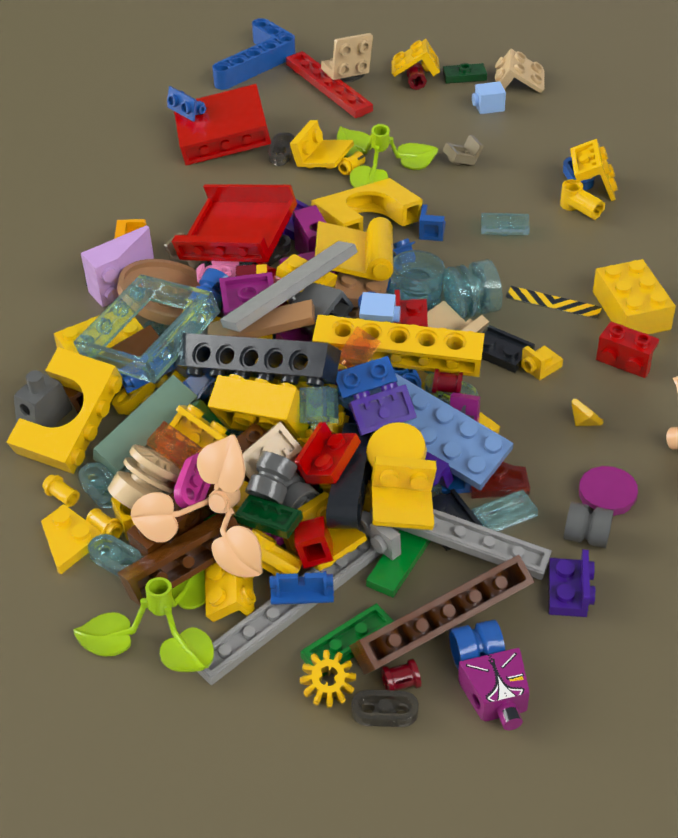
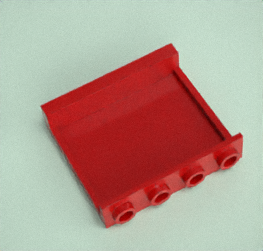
[174,84,271,166]
[171,184,297,263]

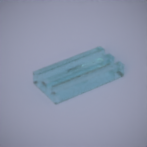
[472,490,538,531]

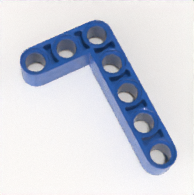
[212,18,296,90]

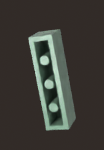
[93,375,198,478]

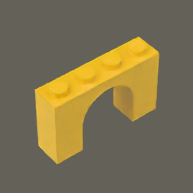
[311,178,423,231]
[6,347,122,474]

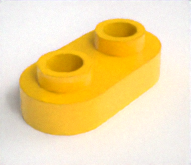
[112,380,157,415]

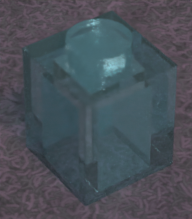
[300,386,339,430]

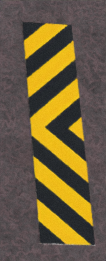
[506,286,602,319]

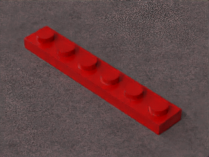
[286,51,373,119]

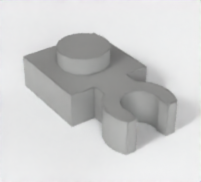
[358,510,401,561]

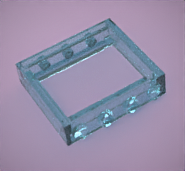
[73,274,220,384]

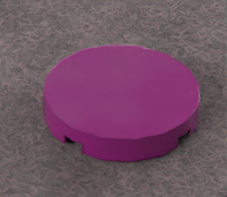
[579,466,638,516]

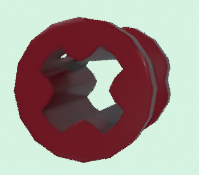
[406,63,427,90]
[431,368,463,394]
[381,658,421,696]

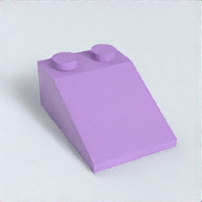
[81,225,154,307]

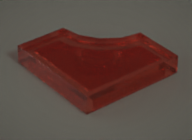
[470,462,530,499]

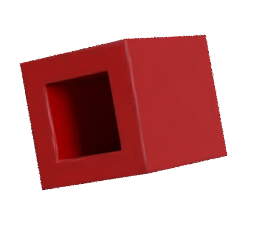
[294,516,334,569]

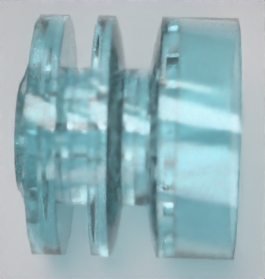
[388,250,445,311]
[442,259,503,319]

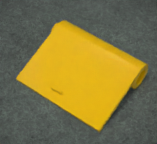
[315,217,393,281]

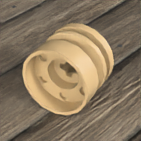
[108,444,181,509]

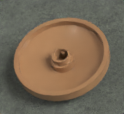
[117,259,200,326]

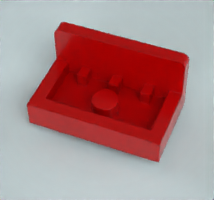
[596,322,659,378]

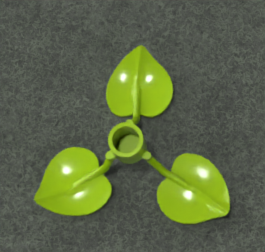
[337,124,438,188]
[73,569,214,672]

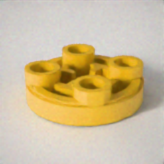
[366,422,427,469]

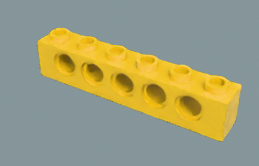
[312,315,485,377]

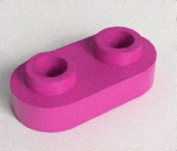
[174,453,210,509]

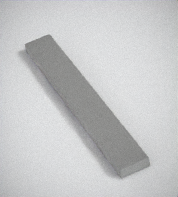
[196,536,383,686]

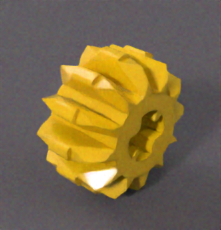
[300,650,356,708]

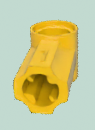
[560,179,605,220]
[252,528,302,576]

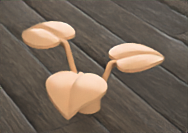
[131,434,263,577]

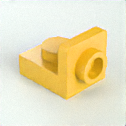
[521,345,563,381]

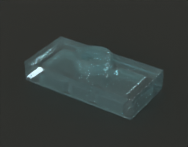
[481,213,530,236]

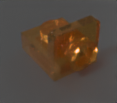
[340,326,381,368]

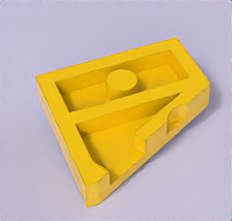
[41,504,104,574]

